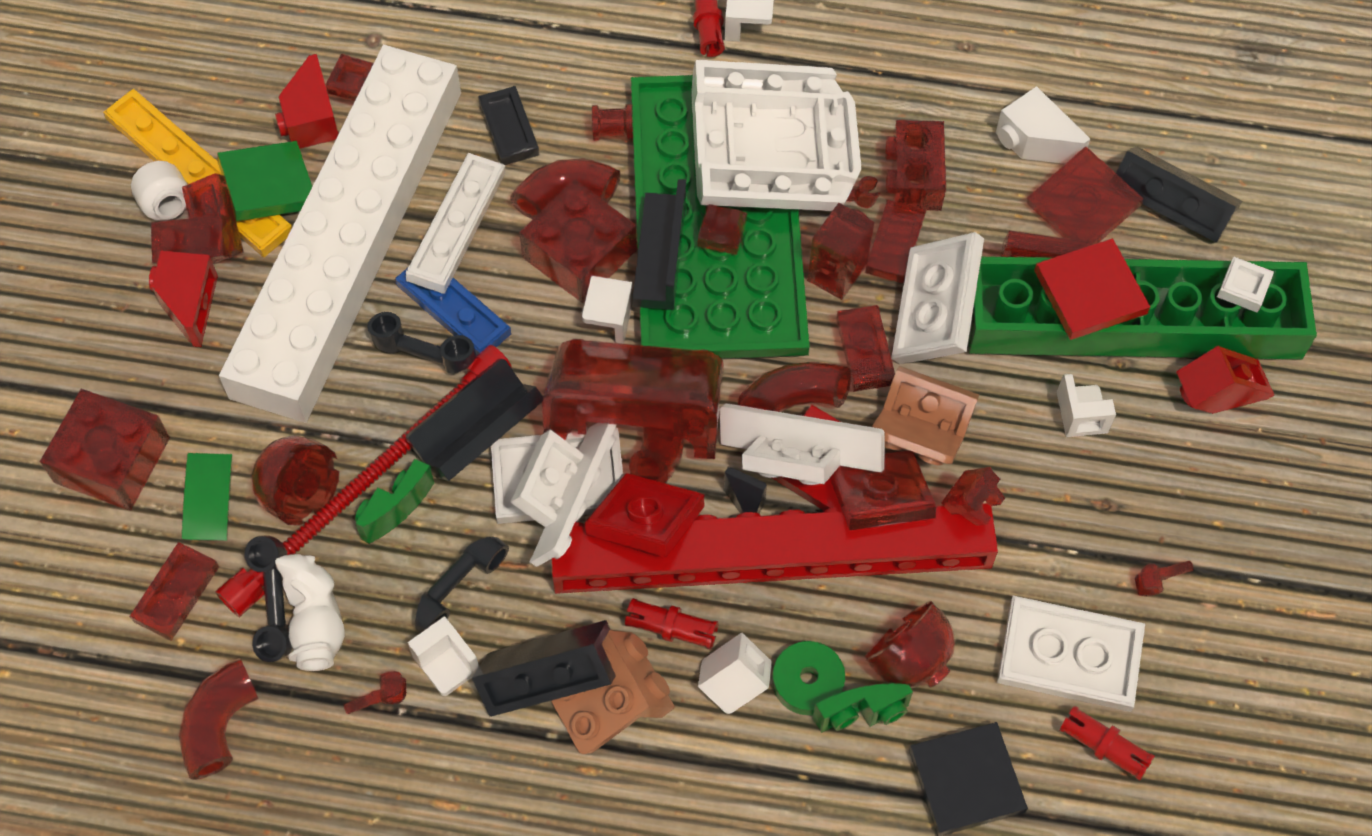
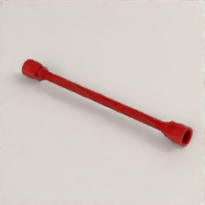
[215,345,512,618]

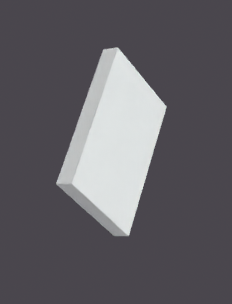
[891,232,984,364]
[491,428,623,524]
[997,596,1145,712]

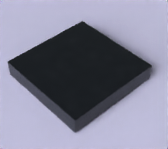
[909,722,1028,836]

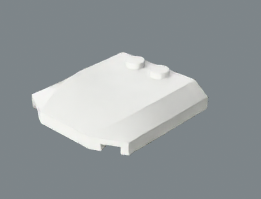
[692,60,861,211]

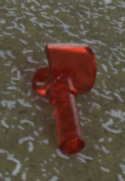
[847,176,880,208]
[1135,561,1194,597]
[344,671,407,714]

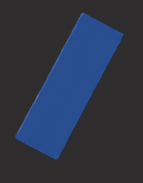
[395,268,511,356]

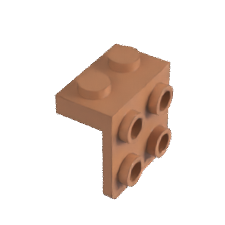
[872,366,979,465]
[551,630,675,754]

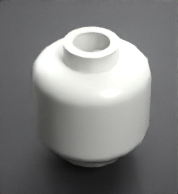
[131,161,191,221]

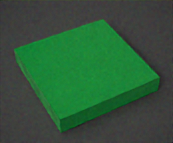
[217,141,313,221]

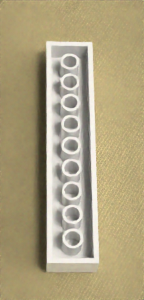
[219,44,461,423]

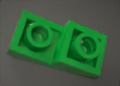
[182,453,232,541]
[355,459,434,544]
[812,683,913,733]

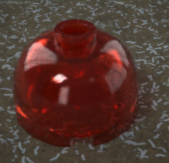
[251,435,340,525]
[865,601,956,688]

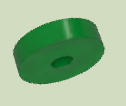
[772,641,845,716]

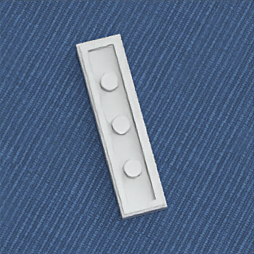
[406,153,505,294]

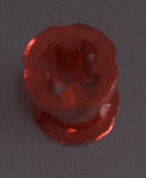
[592,104,633,141]

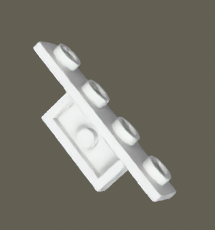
[720,403,885,485]
[511,414,619,567]

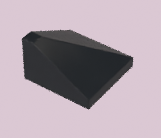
[724,467,767,514]

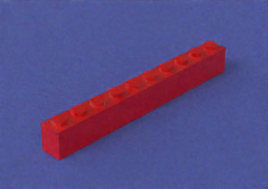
[552,500,998,594]

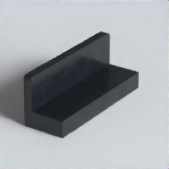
[1109,146,1243,243]
[633,179,686,310]
[406,359,545,481]
[472,620,616,717]

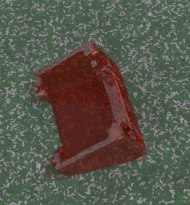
[542,339,724,459]

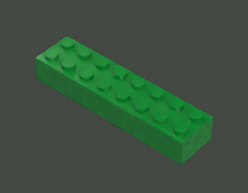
[968,256,1317,360]

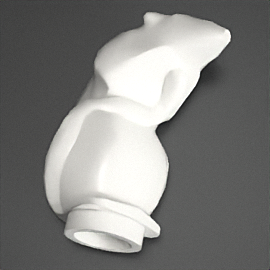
[275,554,345,671]

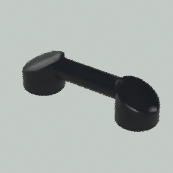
[368,312,476,374]
[244,535,293,662]
[415,537,509,633]

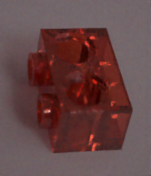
[885,120,946,211]
[807,203,875,300]

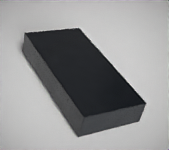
[478,86,539,165]

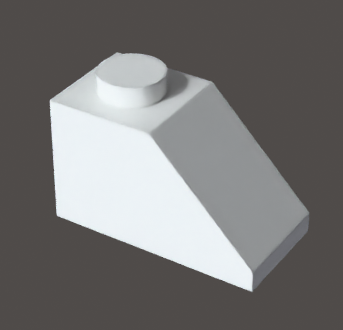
[995,86,1090,165]

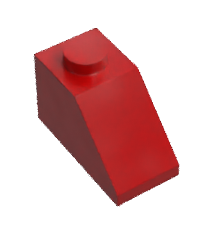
[275,54,339,149]
[149,251,218,347]
[1176,346,1275,414]

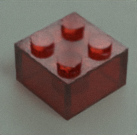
[519,179,637,303]
[39,388,170,511]

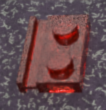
[1001,230,1092,258]

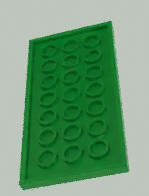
[631,75,810,362]

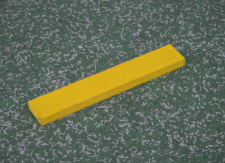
[103,88,292,258]

